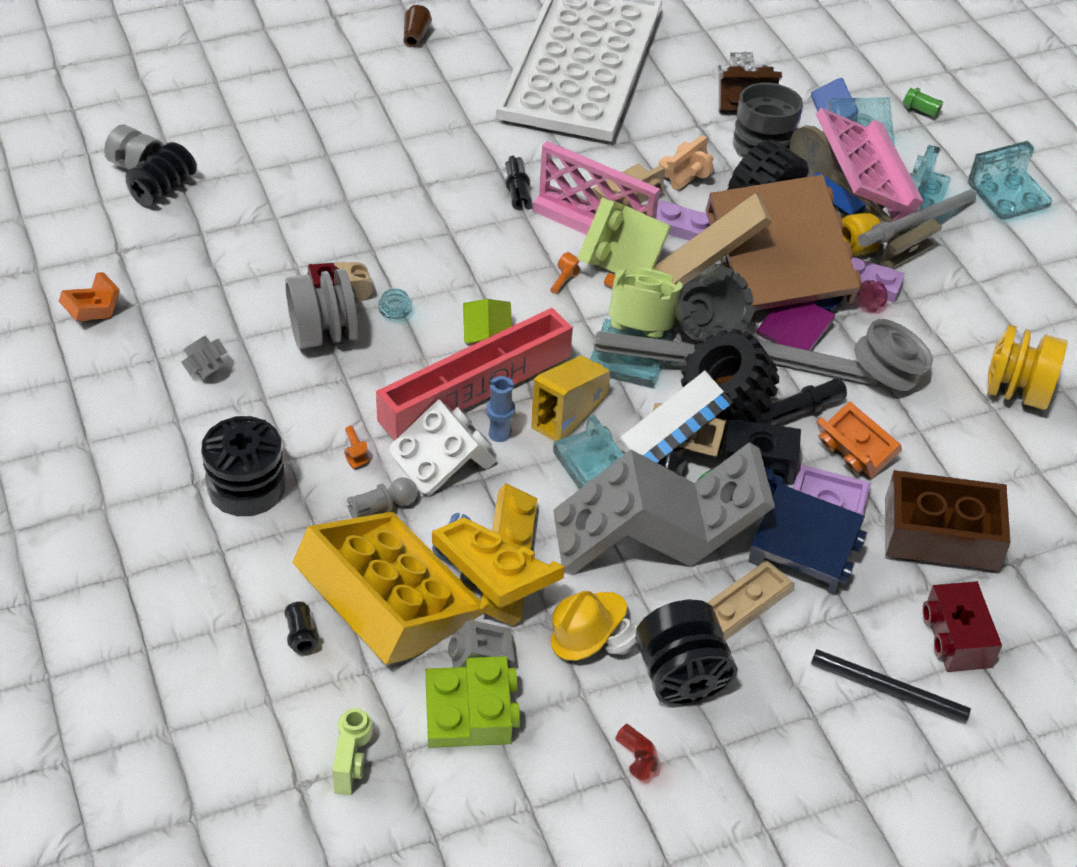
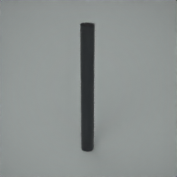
[811,649,971,723]

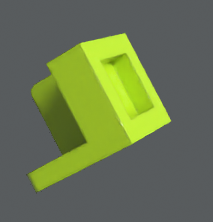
[463,299,512,344]

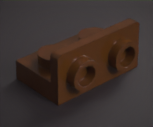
[719,66,782,112]

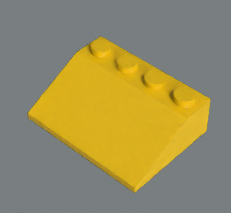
[292,511,484,665]

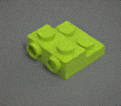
[425,656,520,748]

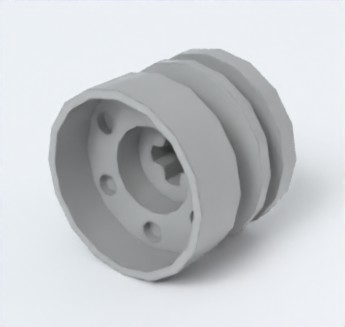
[285,268,359,350]

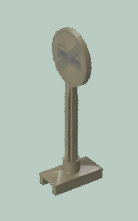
[790,125,942,269]

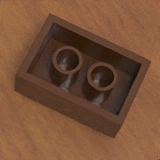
[885,470,1011,571]

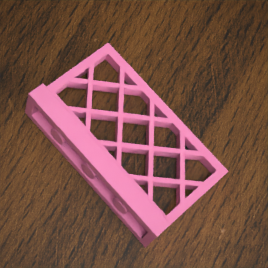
[815,108,924,220]
[533,141,660,235]

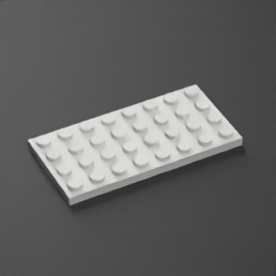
[495,0,662,142]

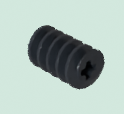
[125,142,197,207]

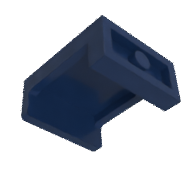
[748,484,868,595]

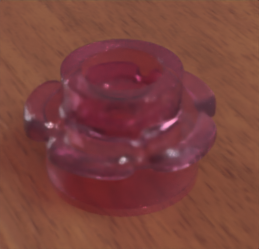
[857,280,888,312]

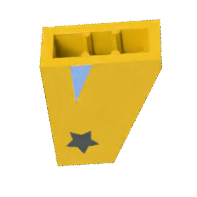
[531,355,611,444]

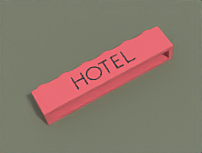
[376,308,573,441]

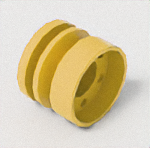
[987,324,1068,410]

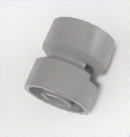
[104,124,164,170]

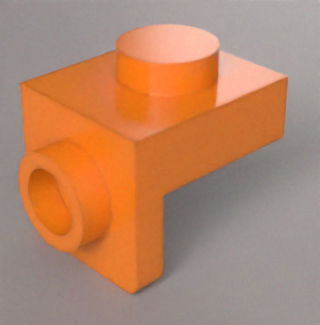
[58,272,120,322]

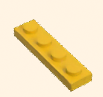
[479,483,538,626]

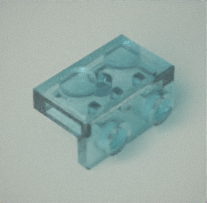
[910,145,951,209]
[553,415,626,489]

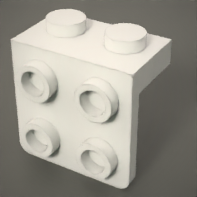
[389,399,497,496]

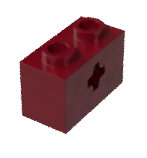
[922,581,1002,672]

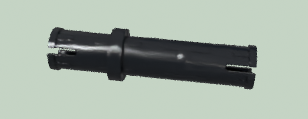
[748,377,847,425]

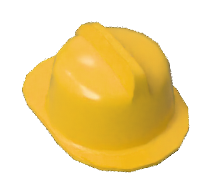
[550,591,627,661]

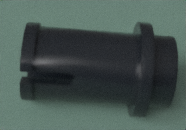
[284,601,319,654]

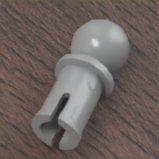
[347,477,418,518]

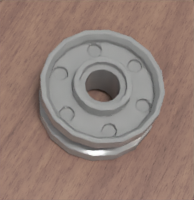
[854,319,933,391]

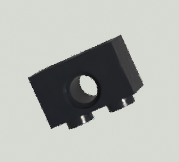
[722,419,801,485]

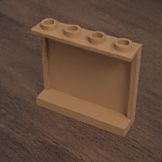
[705,175,862,321]

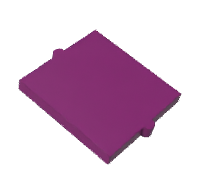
[756,301,835,351]

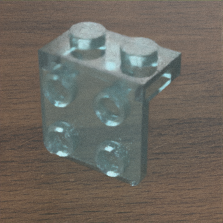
[967,141,1052,220]

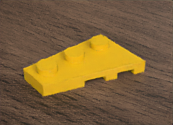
[432,517,565,608]

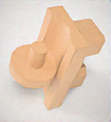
[658,136,714,190]

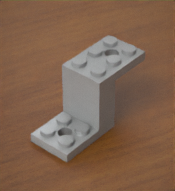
[553,443,775,574]

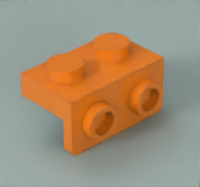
[816,401,902,479]

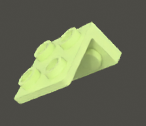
[577,197,671,274]

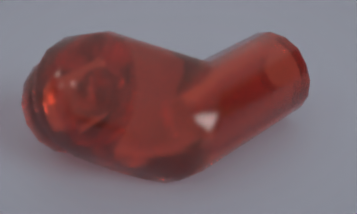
[615,723,659,782]

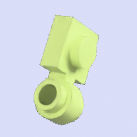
[332,708,372,795]

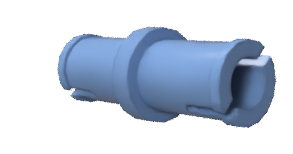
[486,376,515,442]

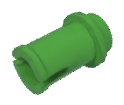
[903,87,943,118]

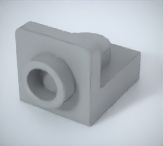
[448,619,515,668]

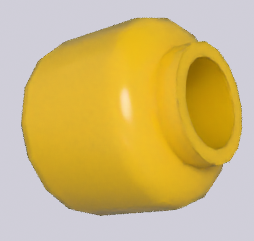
[842,213,882,256]

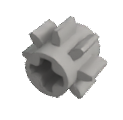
[181,335,227,379]

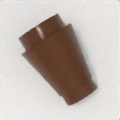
[403,5,432,48]

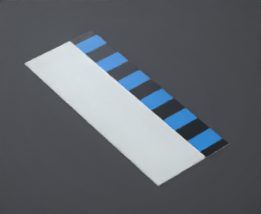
[620,371,733,463]

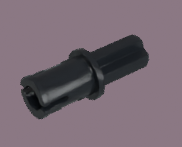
[505,155,532,210]

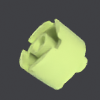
[608,268,682,338]

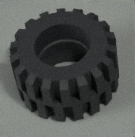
[727,139,809,190]
[681,329,779,426]

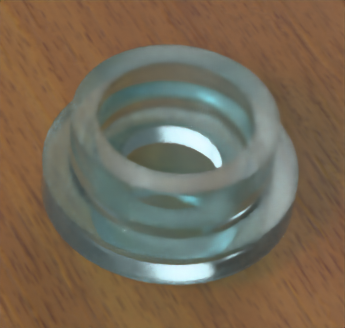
[378,288,412,319]

